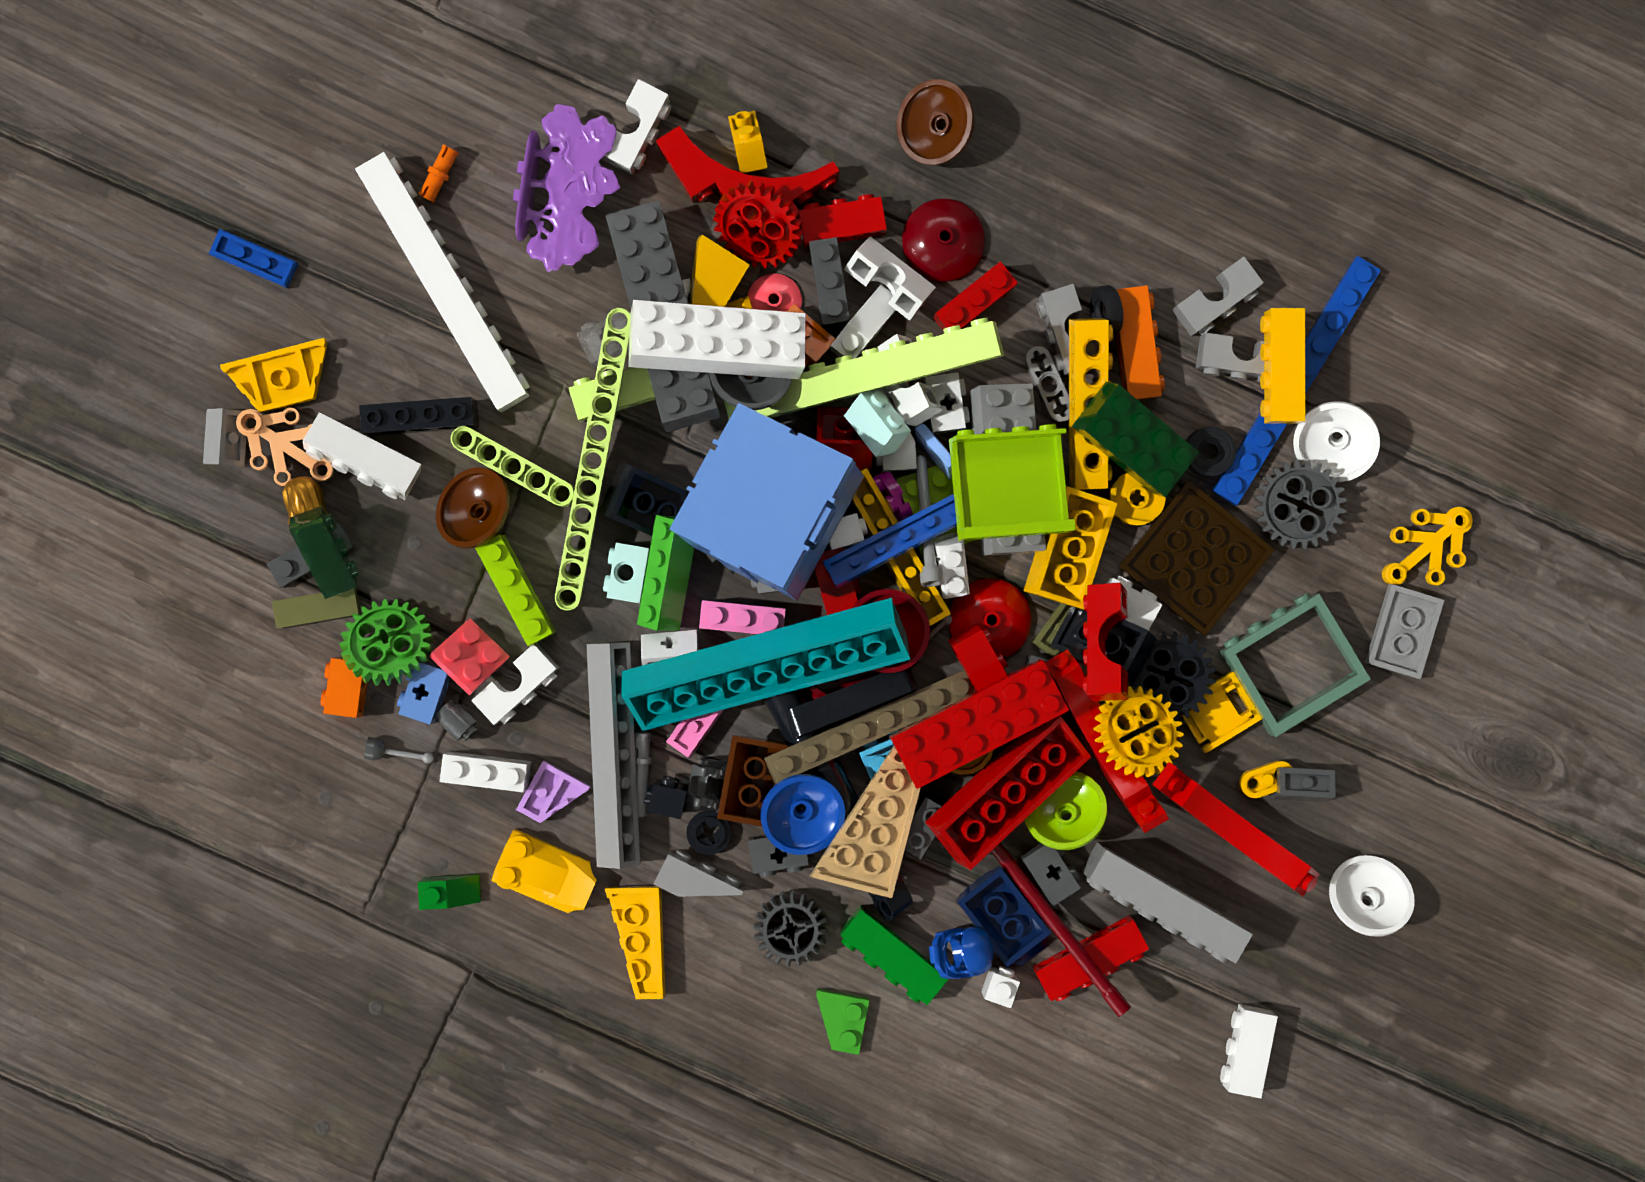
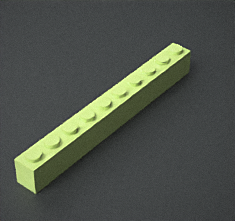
[724,318,1004,419]

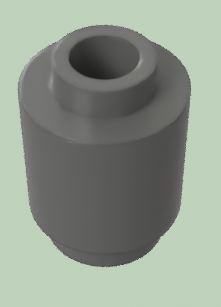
[436,700,477,741]

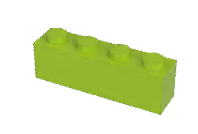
[475,534,557,646]

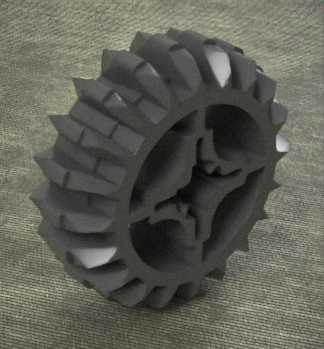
[753,890,828,967]

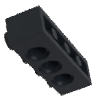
[359,397,479,436]

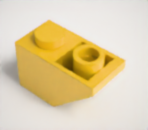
[728,111,768,173]

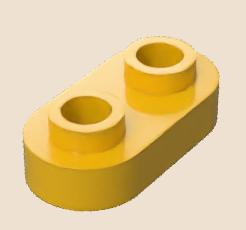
[1239,760,1293,798]

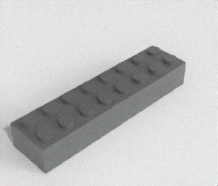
[605,200,720,433]

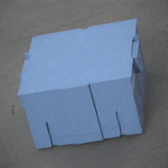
[669,403,864,601]

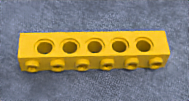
[1069,318,1113,490]

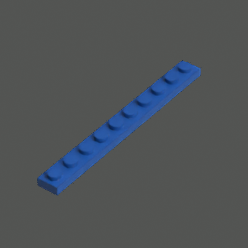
[1212,256,1381,506]

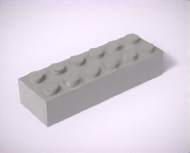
[969,383,1046,556]
[1081,842,1253,964]

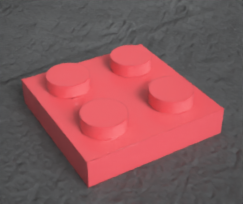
[429,618,510,696]

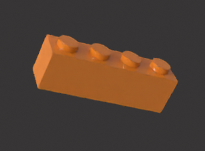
[1115,285,1165,401]

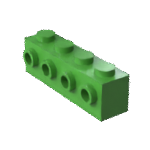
[637,515,694,631]

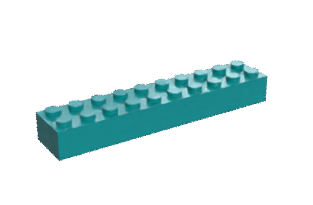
[622,598,911,731]

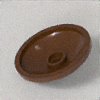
[896,79,974,165]
[436,467,510,549]

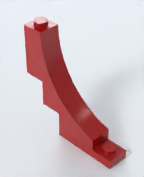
[1045,649,1169,833]
[1152,762,1320,897]

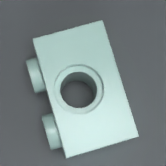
[603,543,650,603]

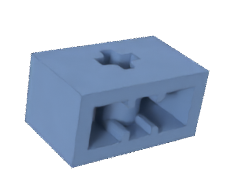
[397,661,451,725]

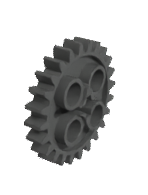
[1254,460,1347,549]

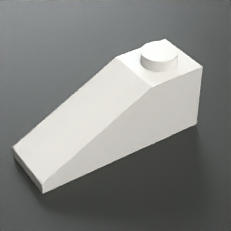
[830,284,896,359]

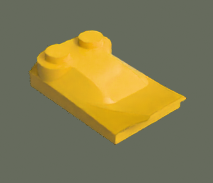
[491,829,597,913]

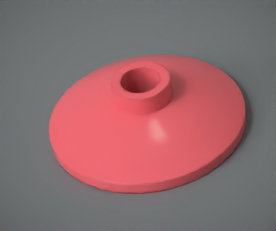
[747,273,802,312]

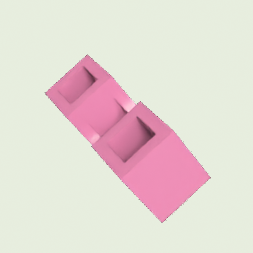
[699,600,786,634]

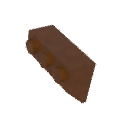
[717,735,788,826]

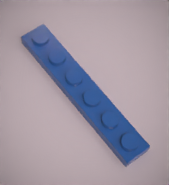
[823,494,957,588]

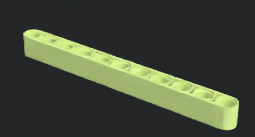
[555,308,630,610]

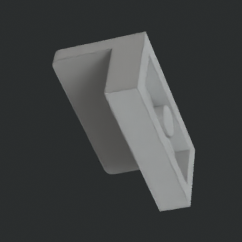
[203,408,248,467]

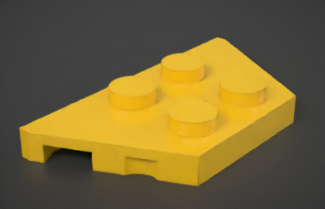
[220,338,328,413]

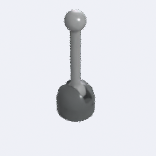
[364,737,433,764]

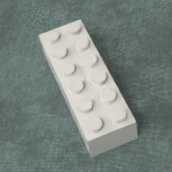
[628,300,805,379]

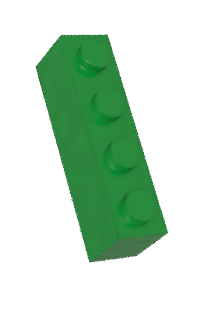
[840,905,948,1006]

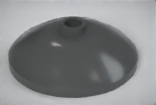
[708,373,792,410]

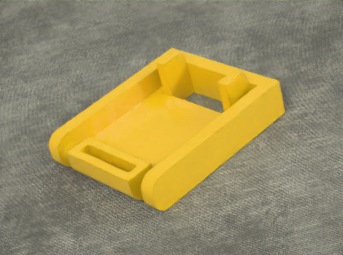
[1181,671,1262,753]

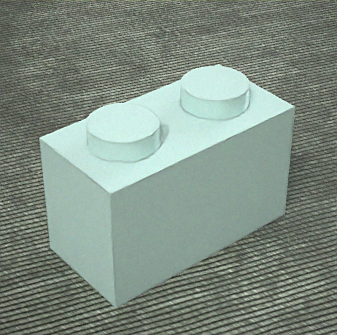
[844,390,911,457]

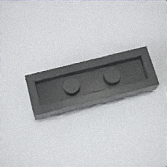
[266,523,355,588]

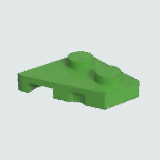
[816,988,869,1055]

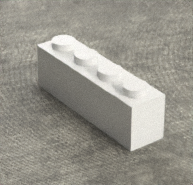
[303,412,421,500]

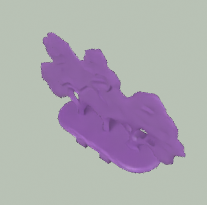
[513,104,621,272]

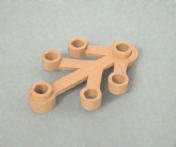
[236,408,334,486]

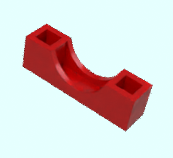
[1083,583,1128,701]

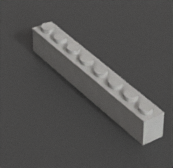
[587,642,640,869]

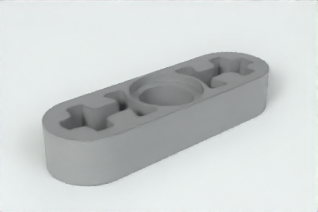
[1024,346,1069,423]

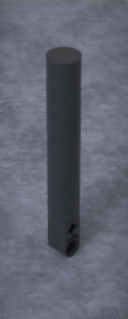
[763,689,913,921]

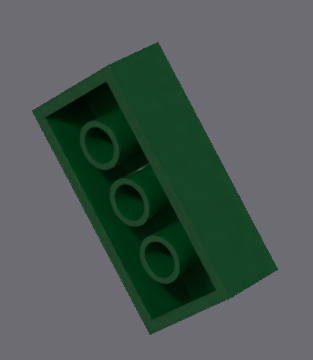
[1072,382,1199,497]

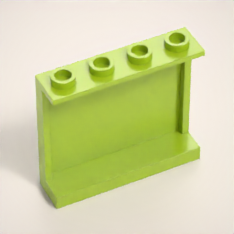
[949,424,1076,541]

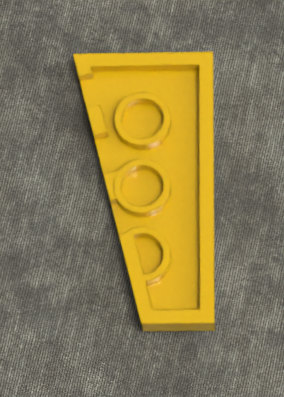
[605,886,666,999]

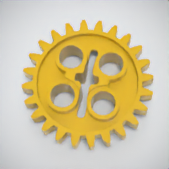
[1093,686,1184,778]

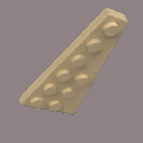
[810,726,921,898]

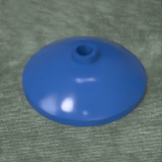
[761,774,845,855]

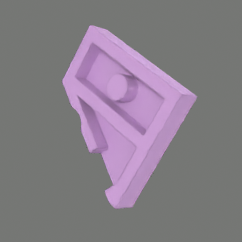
[516,760,591,823]

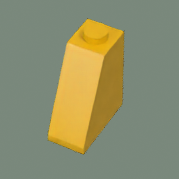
[689,235,749,307]

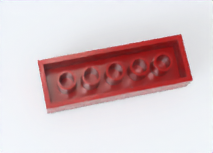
[889,659,1069,789]
[925,716,1091,871]

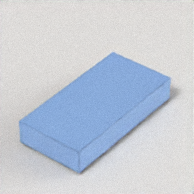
[915,423,952,480]

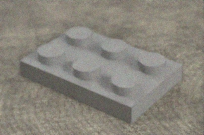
[1365,584,1445,679]

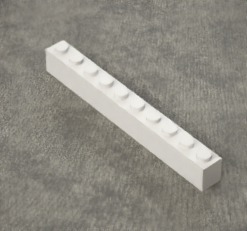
[355,152,530,413]

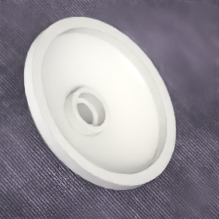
[1293,401,1380,482]
[1329,855,1414,937]

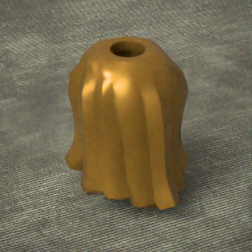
[282,476,331,535]

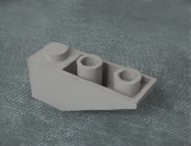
[654,850,744,897]

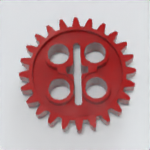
[713,181,804,269]

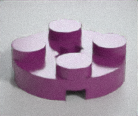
[873,471,913,522]

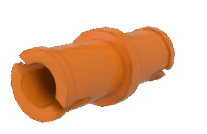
[418,145,459,203]

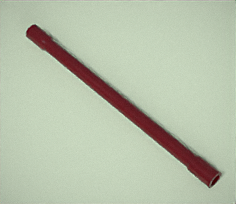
[991,842,1131,1017]

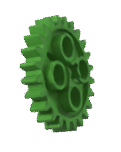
[339,599,433,686]

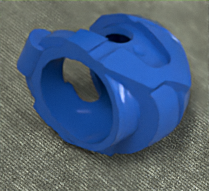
[929,927,994,979]

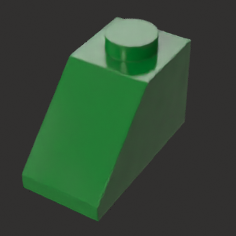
[418,874,481,910]

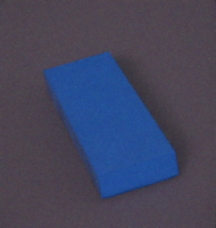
[209,229,299,289]

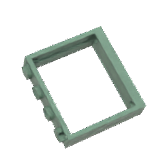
[1218,592,1371,737]

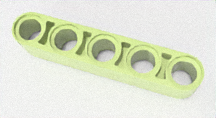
[451,426,575,507]

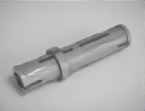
[634,732,652,817]

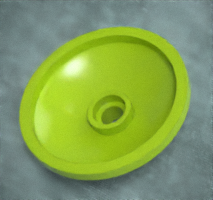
[1025,771,1107,850]

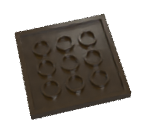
[1118,480,1275,636]

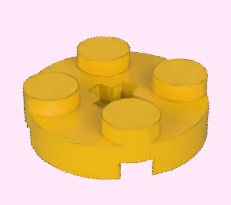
[1109,473,1166,526]

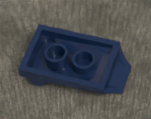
[956,866,1051,967]

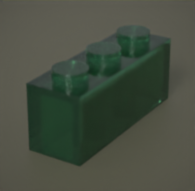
[289,506,360,599]

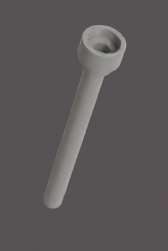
[916,455,943,587]

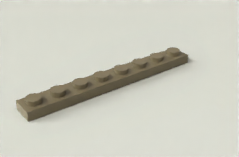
[764,670,975,784]

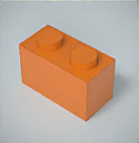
[321,657,368,718]

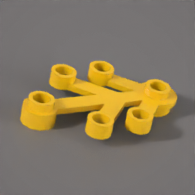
[1382,507,1473,585]

